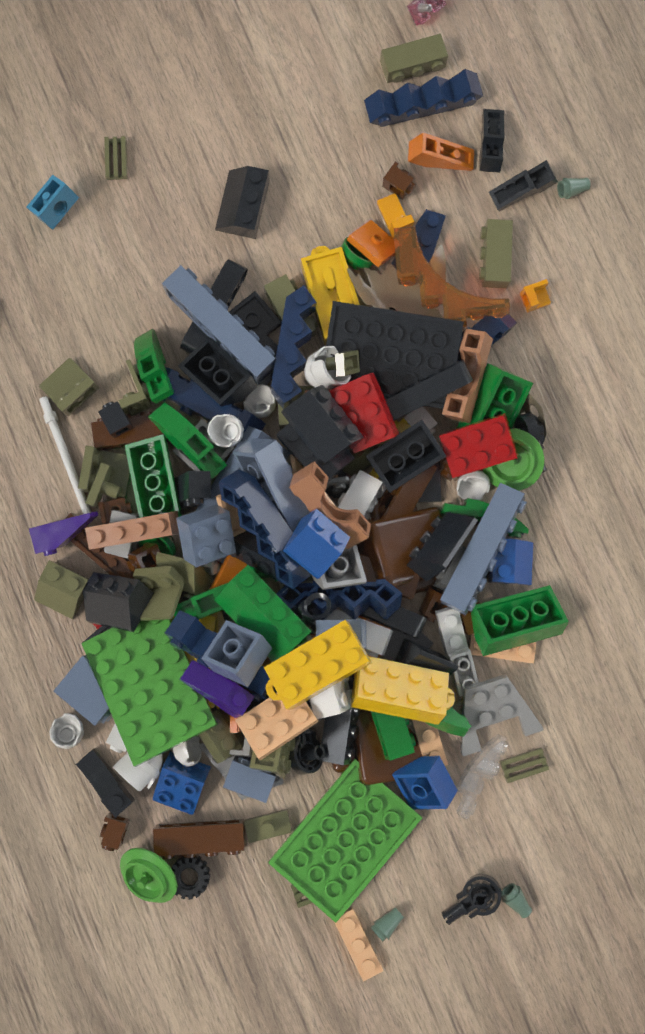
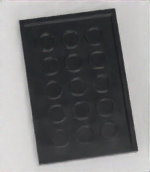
[326,301,464,409]

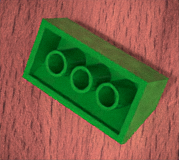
[456,363,534,429]
[125,434,182,518]
[215,565,311,662]
[471,585,569,656]

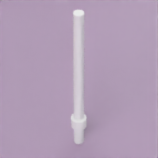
[39,397,92,514]

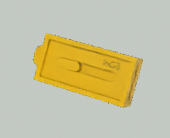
[301,246,360,345]
[264,620,372,710]
[350,656,455,725]

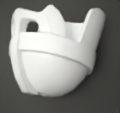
[304,346,351,389]
[113,752,163,791]

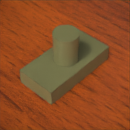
[326,350,360,376]
[85,463,121,509]
[244,809,292,843]

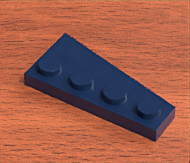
[391,209,446,289]

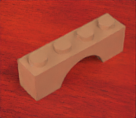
[442,328,493,423]
[290,461,371,549]
[85,511,179,550]

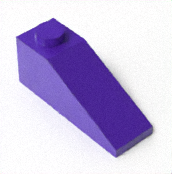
[29,511,98,556]
[179,660,255,718]

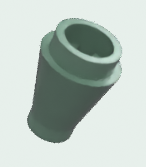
[557,178,590,199]
[502,883,532,918]
[371,908,404,942]

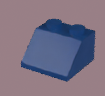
[283,508,350,579]
[488,539,533,585]
[392,756,458,809]

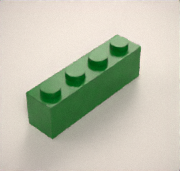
[371,711,416,761]

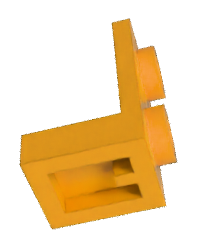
[377,193,414,239]

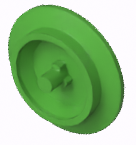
[482,429,545,491]
[120,848,177,903]

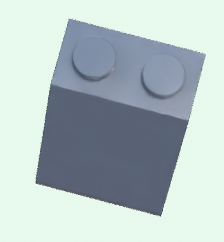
[53,655,112,726]

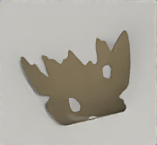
[347,245,446,318]

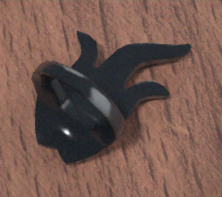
[298,593,332,632]

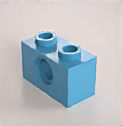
[26,175,79,230]

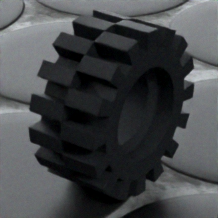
[171,856,211,900]

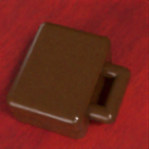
[356,498,442,587]
[332,709,422,785]

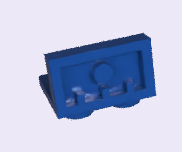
[152,751,211,815]

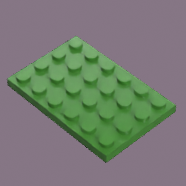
[81,619,218,767]
[268,758,422,923]

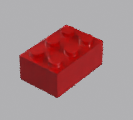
[329,372,399,453]
[439,413,518,478]

